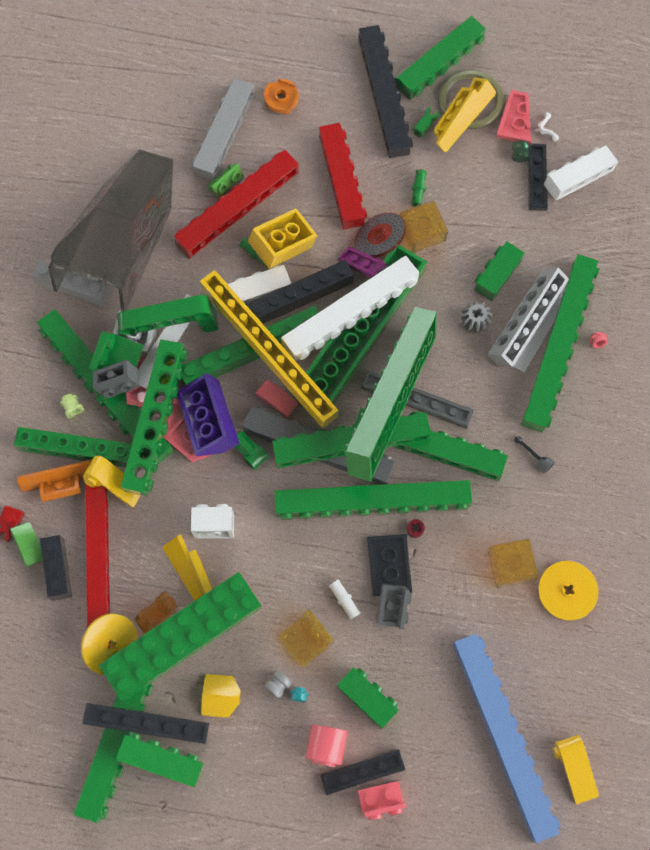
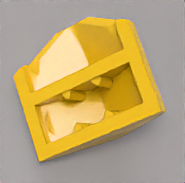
[201,674,241,718]

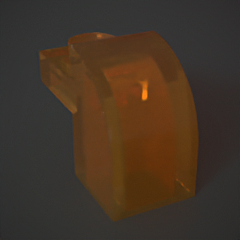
[134,591,178,634]

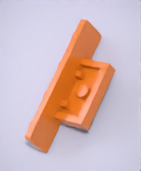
[17,459,93,502]

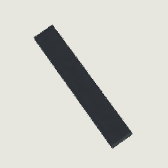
[82,703,209,744]

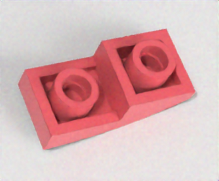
[254,380,298,418]

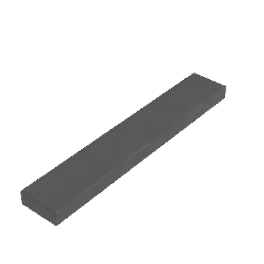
[360,370,474,429]

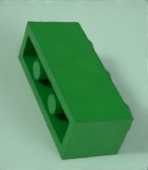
[474,241,525,301]
[337,667,399,729]

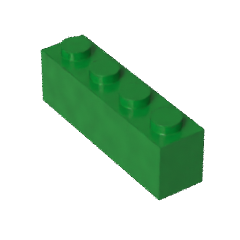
[114,732,204,788]

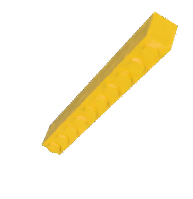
[200,270,338,429]

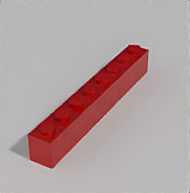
[174,149,299,259]

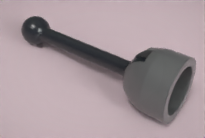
[515,436,555,474]

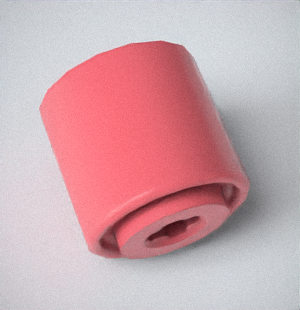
[305,724,348,767]

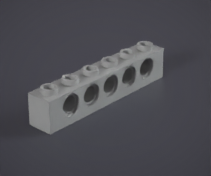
[487,267,569,367]

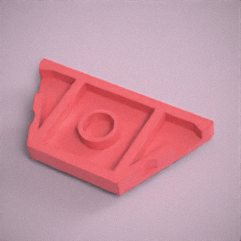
[163,398,213,463]

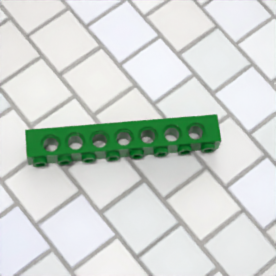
[121,339,187,496]

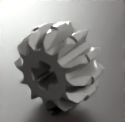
[460,300,493,333]

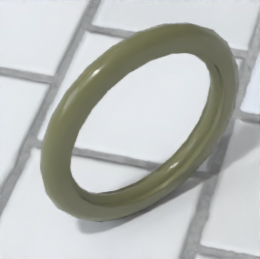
[439,70,505,129]

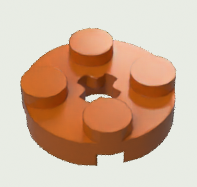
[264,79,299,114]

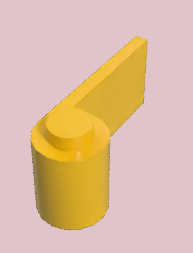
[83,456,141,508]
[552,734,599,804]

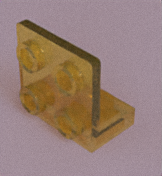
[278,609,335,668]

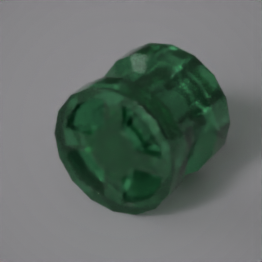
[512,141,530,163]

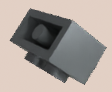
[93,360,140,398]

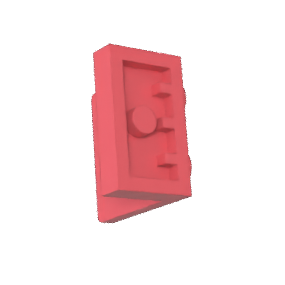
[358,781,406,820]

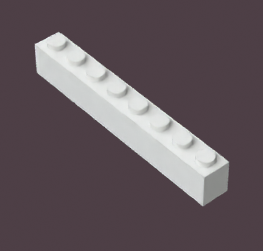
[281,256,419,361]

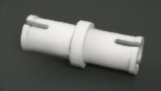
[328,580,361,620]

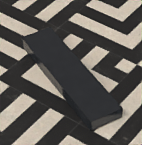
[528,143,548,211]
[320,749,406,795]

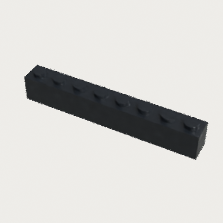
[358,25,413,159]

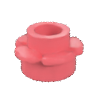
[589,331,607,348]

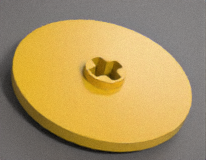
[538,561,598,621]
[81,614,138,675]

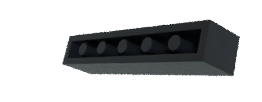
[245,259,354,324]

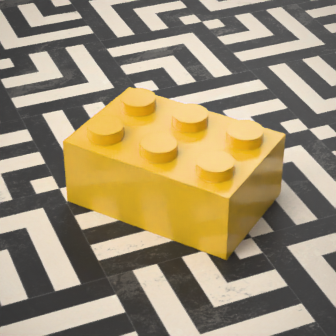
[248,208,317,269]

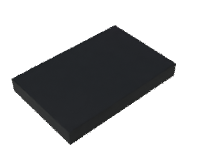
[367,534,412,596]

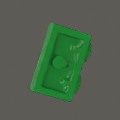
[89,331,144,371]

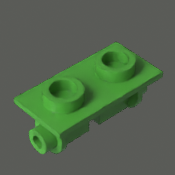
[207,163,244,199]

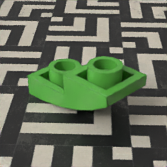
[10,522,43,568]

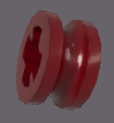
[407,519,425,538]

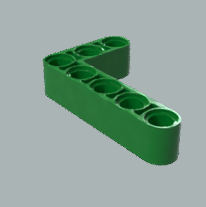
[117,295,219,335]

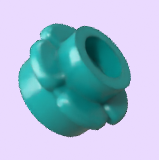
[289,687,309,702]

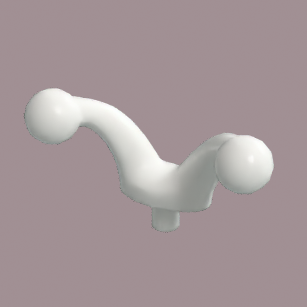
[535,112,559,141]

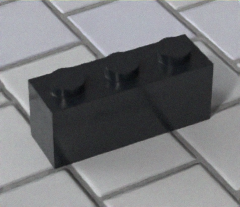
[40,535,72,601]

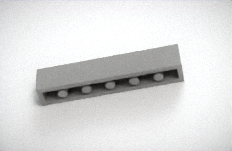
[191,78,254,181]

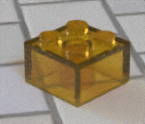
[400,201,448,253]
[487,538,539,589]

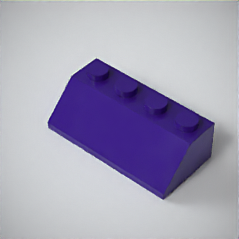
[177,373,240,456]

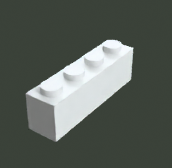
[544,145,618,201]
[222,265,291,315]

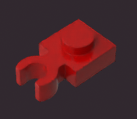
[0,505,25,542]

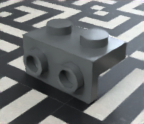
[376,584,411,630]

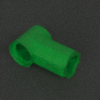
[235,431,269,470]

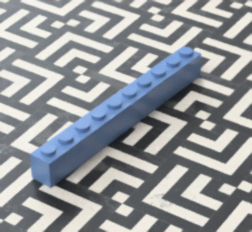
[452,633,560,843]

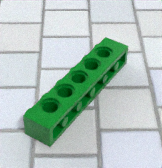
[14,427,132,467]

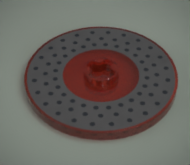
[355,213,407,258]

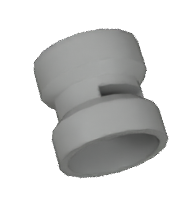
[264,670,292,699]

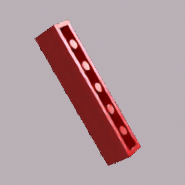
[319,123,367,230]

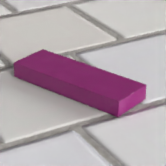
[337,246,388,278]

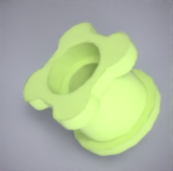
[60,394,84,419]

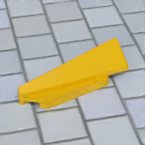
[434,78,496,152]
[163,535,212,601]

